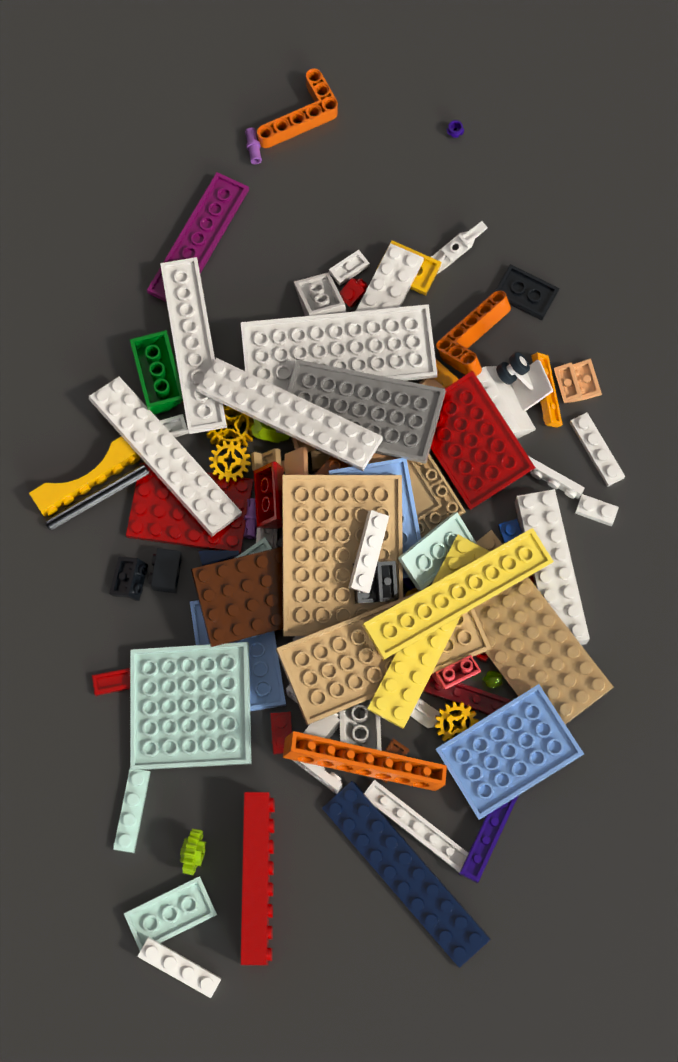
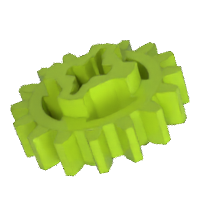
[180,829,206,875]

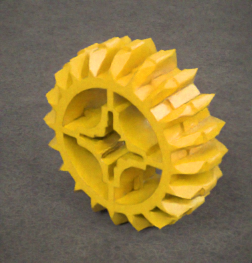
[206,404,254,452]

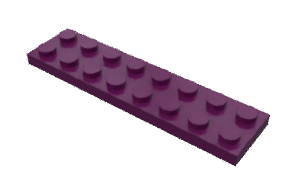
[147,172,249,302]

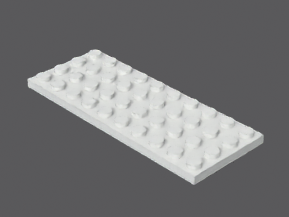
[241,304,437,391]

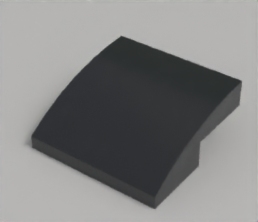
[353,561,398,604]

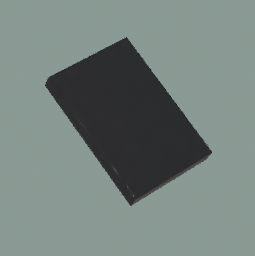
[495,264,560,320]

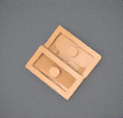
[554,359,602,403]

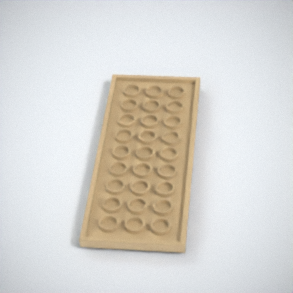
[474,530,614,725]
[276,590,491,725]

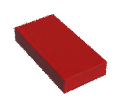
[92,668,130,696]

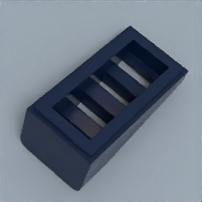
[198,551,240,566]

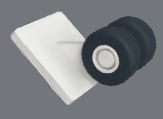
[496,352,553,411]

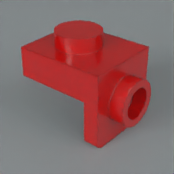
[339,278,368,308]

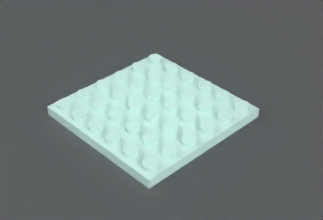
[130,642,251,770]

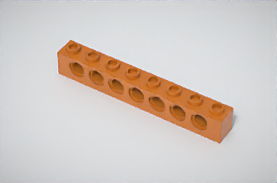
[283,731,447,791]

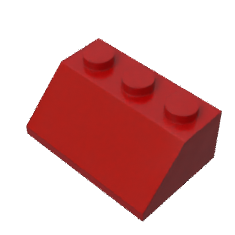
[254,461,284,529]

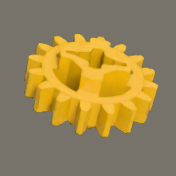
[209,440,251,483]
[434,701,479,741]

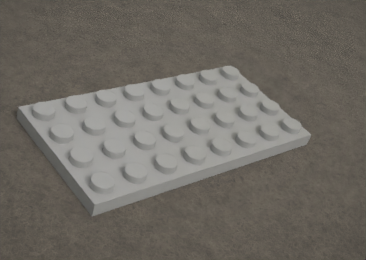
[275,359,446,464]

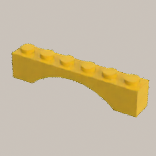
[29,436,141,517]

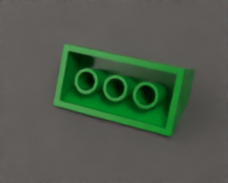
[130,330,183,415]

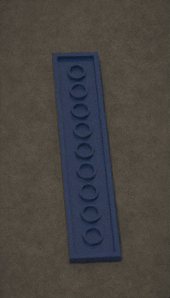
[322,781,491,968]

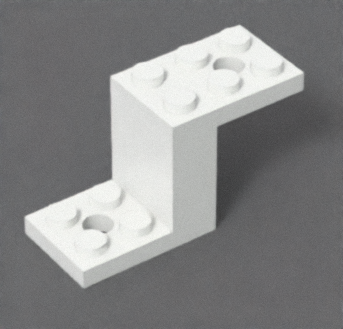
[286,684,342,795]

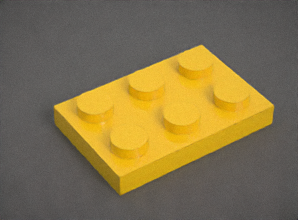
[376,240,442,296]

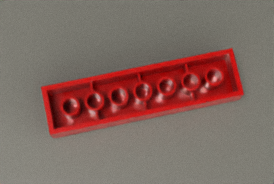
[241,792,275,966]

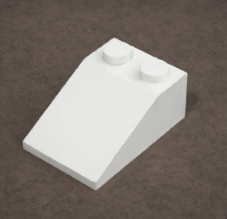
[294,272,346,316]

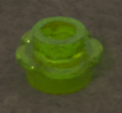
[483,671,503,688]

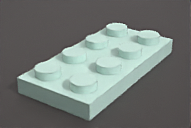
[398,512,477,591]
[124,876,217,951]

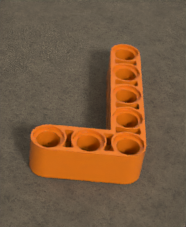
[257,68,338,148]
[436,291,511,376]

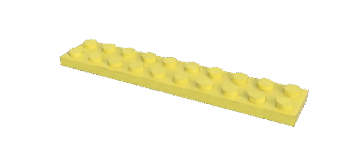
[363,528,554,660]
[367,534,490,729]

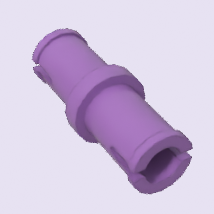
[245,128,262,164]
[244,498,257,539]

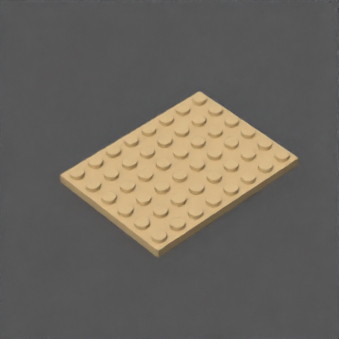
[282,475,403,636]

